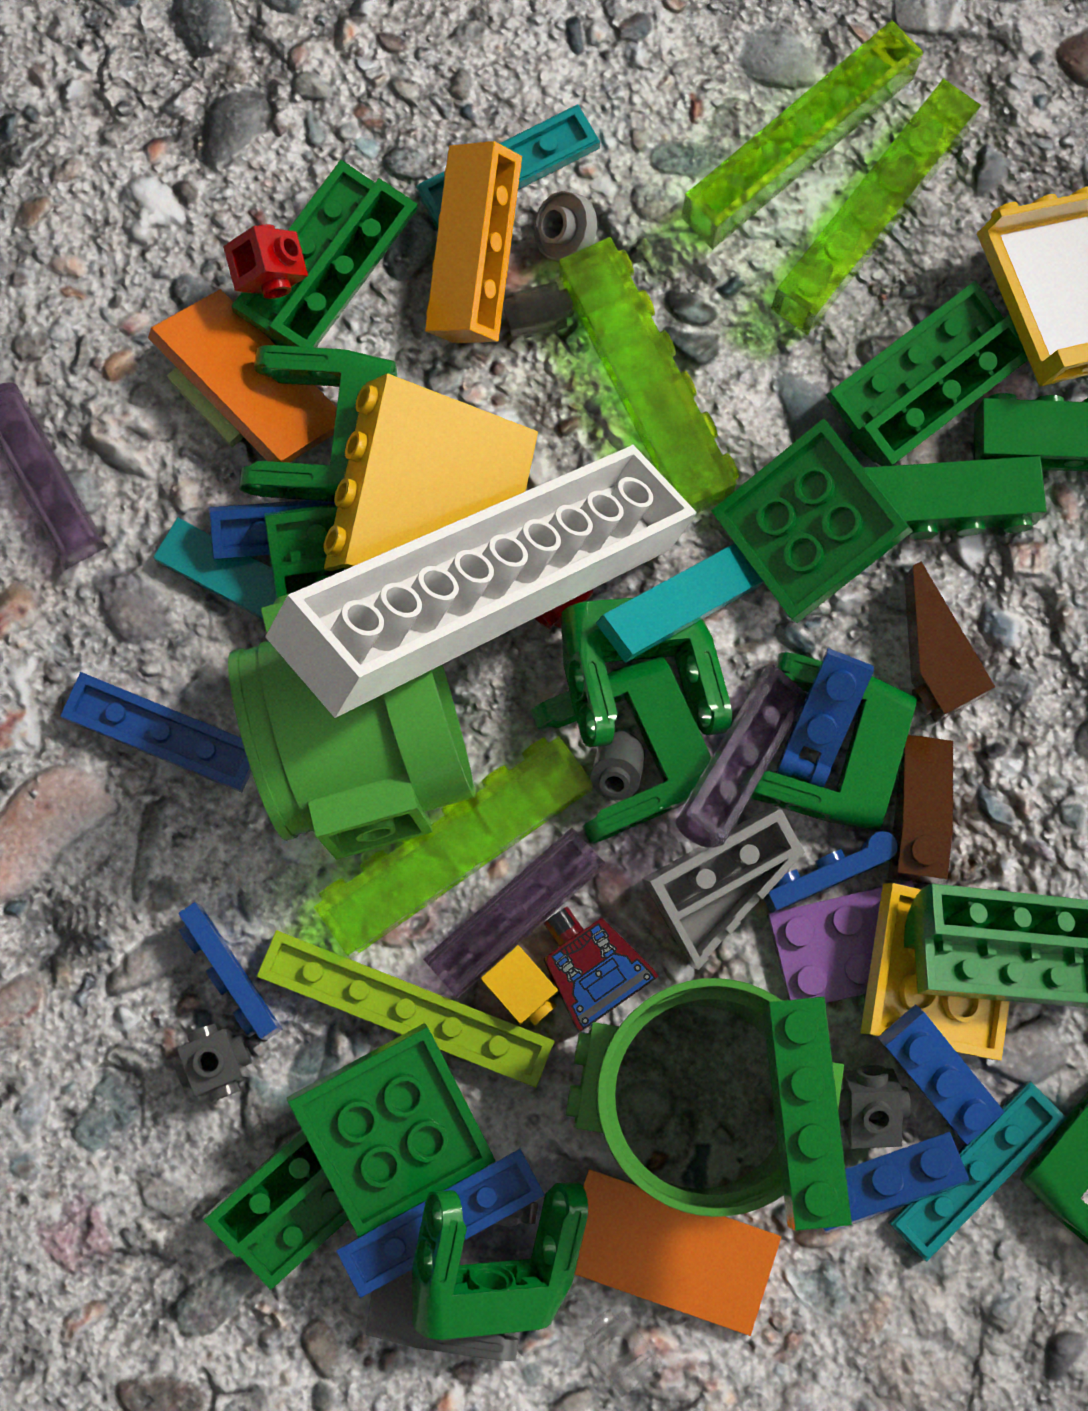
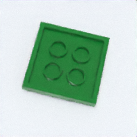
[711,418,913,623]
[286,1023,496,1238]

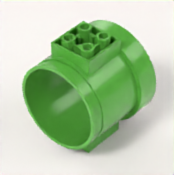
[228,594,475,860]
[565,978,844,1217]

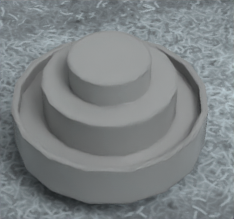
[534,191,597,263]

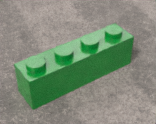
[974,393,1088,472]
[864,456,1047,539]
[762,997,852,1231]

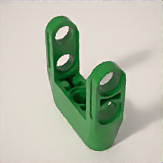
[239,345,397,502]
[561,598,732,748]
[738,652,917,831]
[530,657,721,845]
[1020,1091,1088,1246]
[412,1182,588,1340]

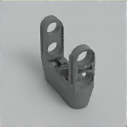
[366,1189,538,1361]

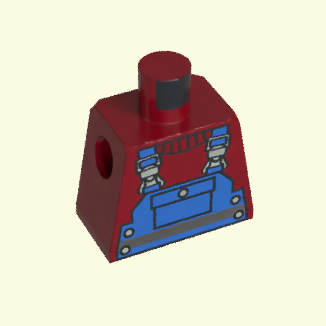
[543,906,659,1033]

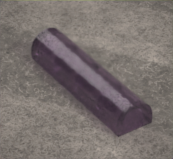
[0,382,108,569]
[675,664,807,848]
[423,828,606,999]

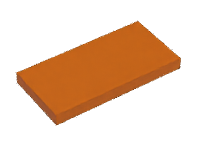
[148,289,337,463]
[575,1169,782,1336]

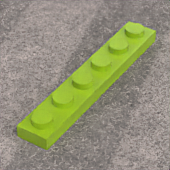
[257,930,555,1088]

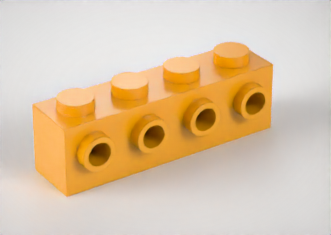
[425,141,522,343]

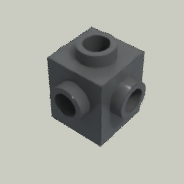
[174,1024,252,1102]
[838,1065,911,1149]

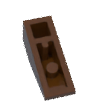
[904,561,995,723]
[888,734,953,885]

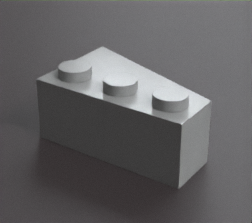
[642,808,805,970]

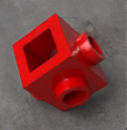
[223,224,308,299]

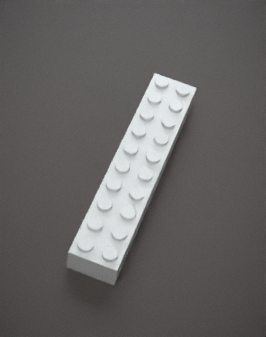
[265,445,697,718]

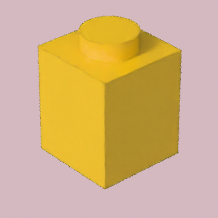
[481,945,558,1026]

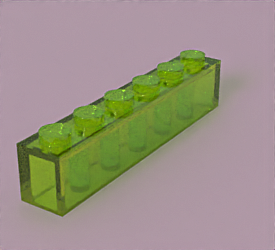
[681,20,924,250]
[771,78,981,336]
[559,237,739,513]
[314,736,593,959]

